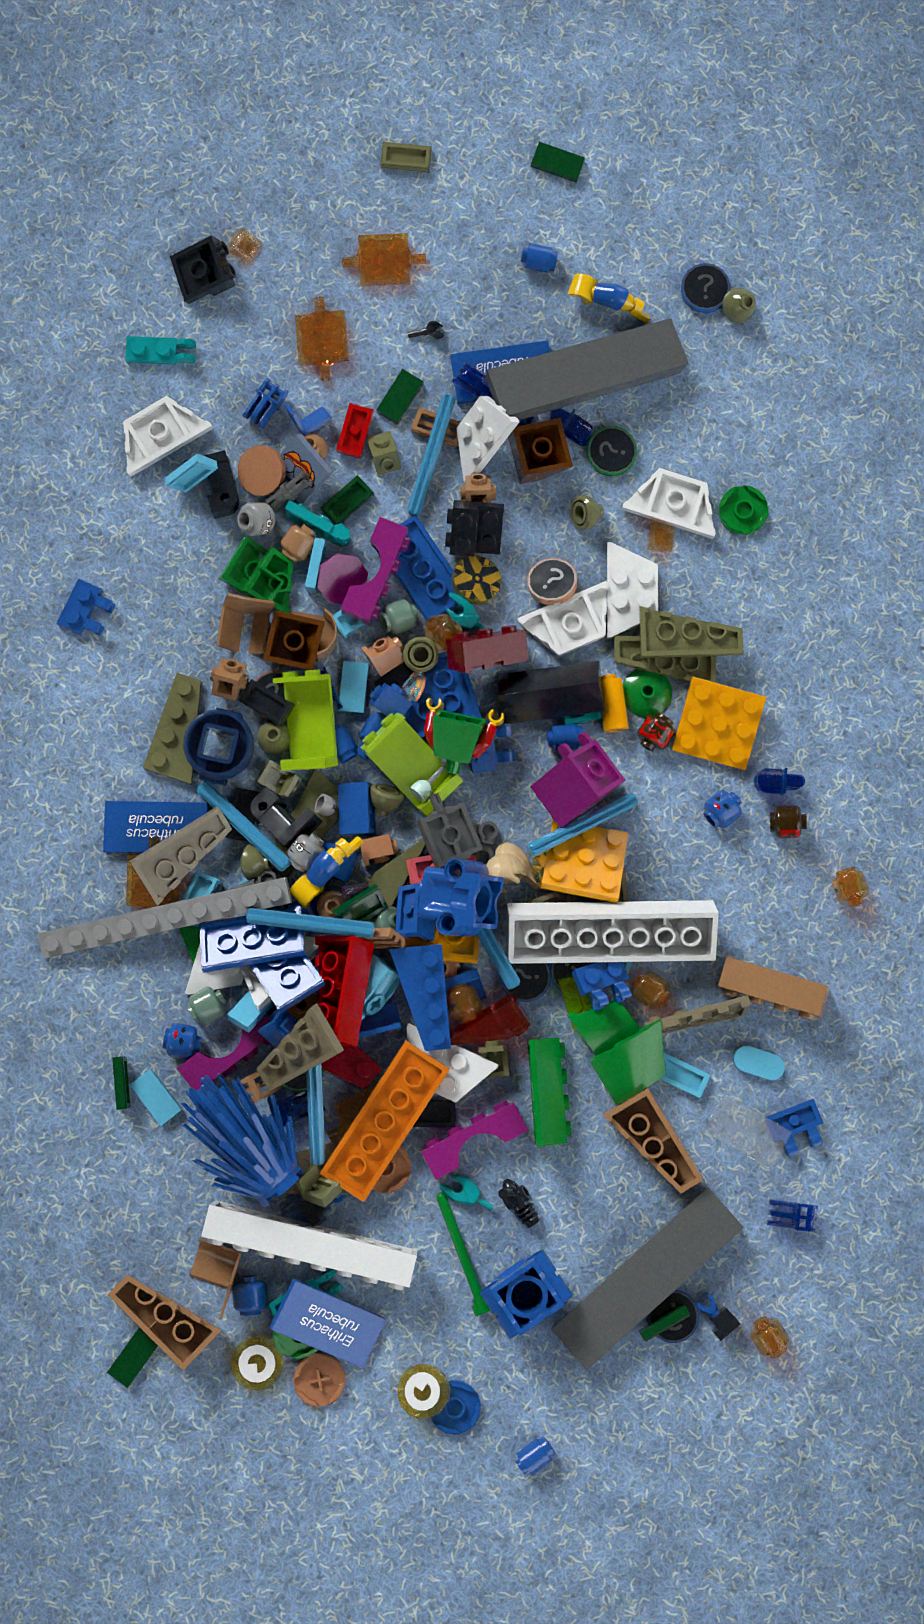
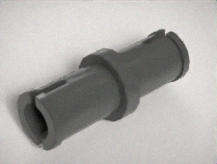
[266,471,313,512]

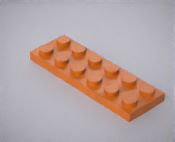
[320,1040,450,1202]

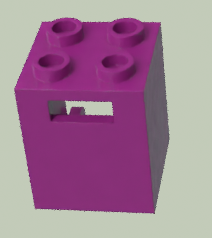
[530,732,626,828]

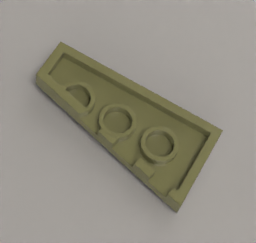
[639,606,744,658]
[614,636,716,683]
[143,673,202,785]
[273,769,339,877]

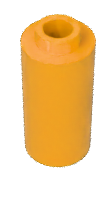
[601,674,629,733]

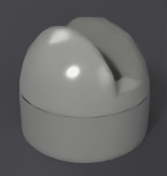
[314,794,337,816]

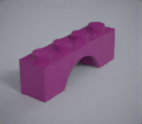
[340,517,411,626]
[177,1012,271,1091]
[421,1100,529,1180]

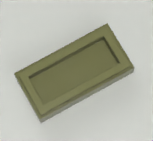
[381,142,432,173]

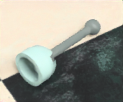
[410,762,446,802]

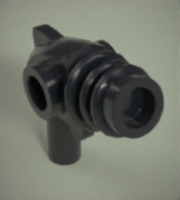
[498,1179,540,1228]

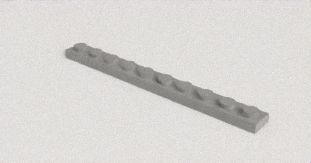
[37,877,292,959]

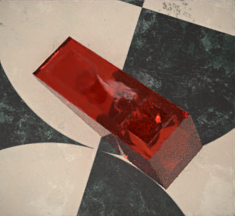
[450,992,531,1046]

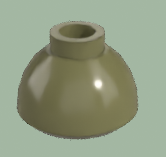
[723,288,756,323]
[570,495,604,531]
[403,637,439,672]
[257,720,290,755]
[369,783,405,816]
[241,844,274,880]

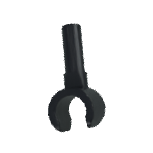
[408,321,444,339]

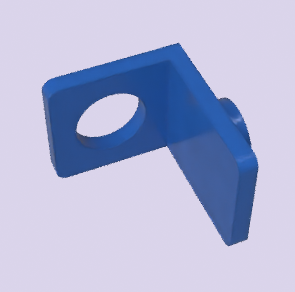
[284,404,332,436]

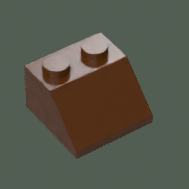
[508,418,573,484]
[263,610,325,671]

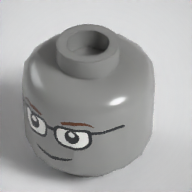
[237,503,275,536]
[287,833,325,873]

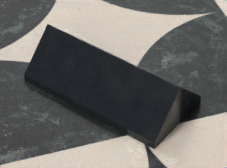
[497,661,605,724]

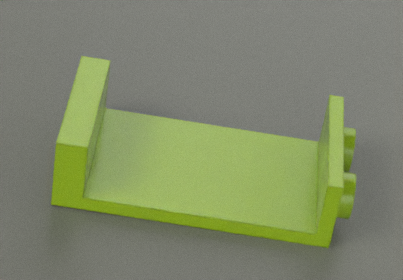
[273,669,338,771]
[360,713,463,816]

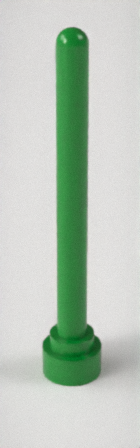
[436,1192,491,1316]

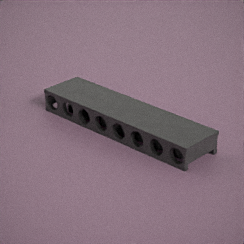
[484,318,689,420]
[551,1187,744,1371]

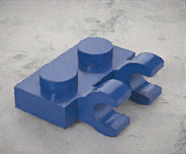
[56,578,115,636]
[470,719,515,774]
[571,962,632,1011]
[764,1099,823,1157]

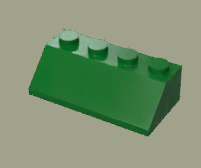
[527,1037,571,1147]

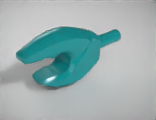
[446,593,486,630]
[439,1175,494,1211]

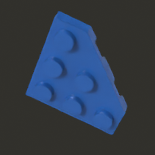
[404,651,482,739]

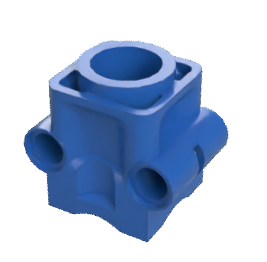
[418,859,504,937]
[479,1249,573,1339]

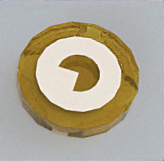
[231,1336,284,1391]
[398,1364,450,1419]

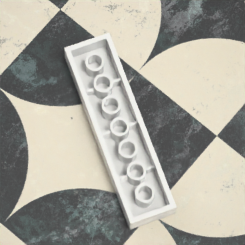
[506,900,719,964]
[201,1200,418,1290]

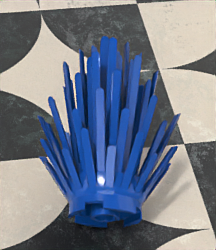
[181,1072,304,1207]

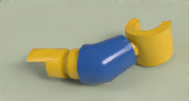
[567,273,651,323]
[290,836,364,908]

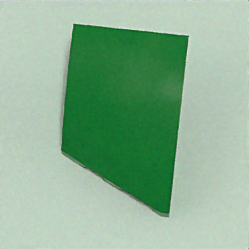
[218,536,294,613]
[567,1000,640,1056]
[590,1019,666,1105]

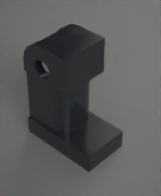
[184,450,240,519]
[251,786,323,848]

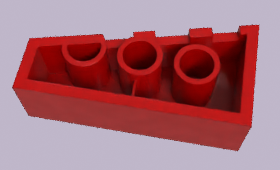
[315,936,374,1047]

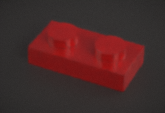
[336,403,374,459]

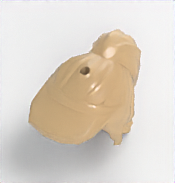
[486,842,542,894]

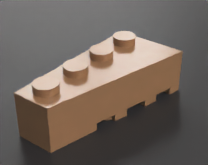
[718,957,830,1021]
[603,1087,703,1193]
[108,1274,222,1370]

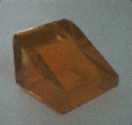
[227,228,262,264]
[647,521,675,552]

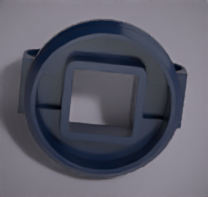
[183,707,254,786]

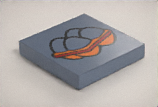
[280,434,333,505]

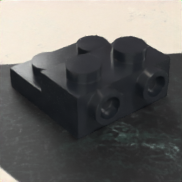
[170,235,236,304]
[445,500,504,557]

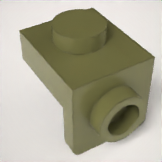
[367,431,401,475]
[255,759,300,798]
[478,1040,511,1078]
[296,1164,342,1207]

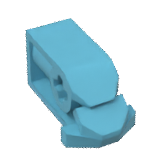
[362,954,401,1020]

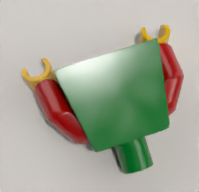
[424,698,504,774]

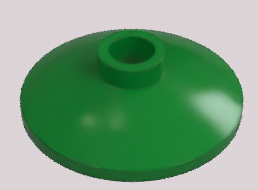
[623,669,672,717]

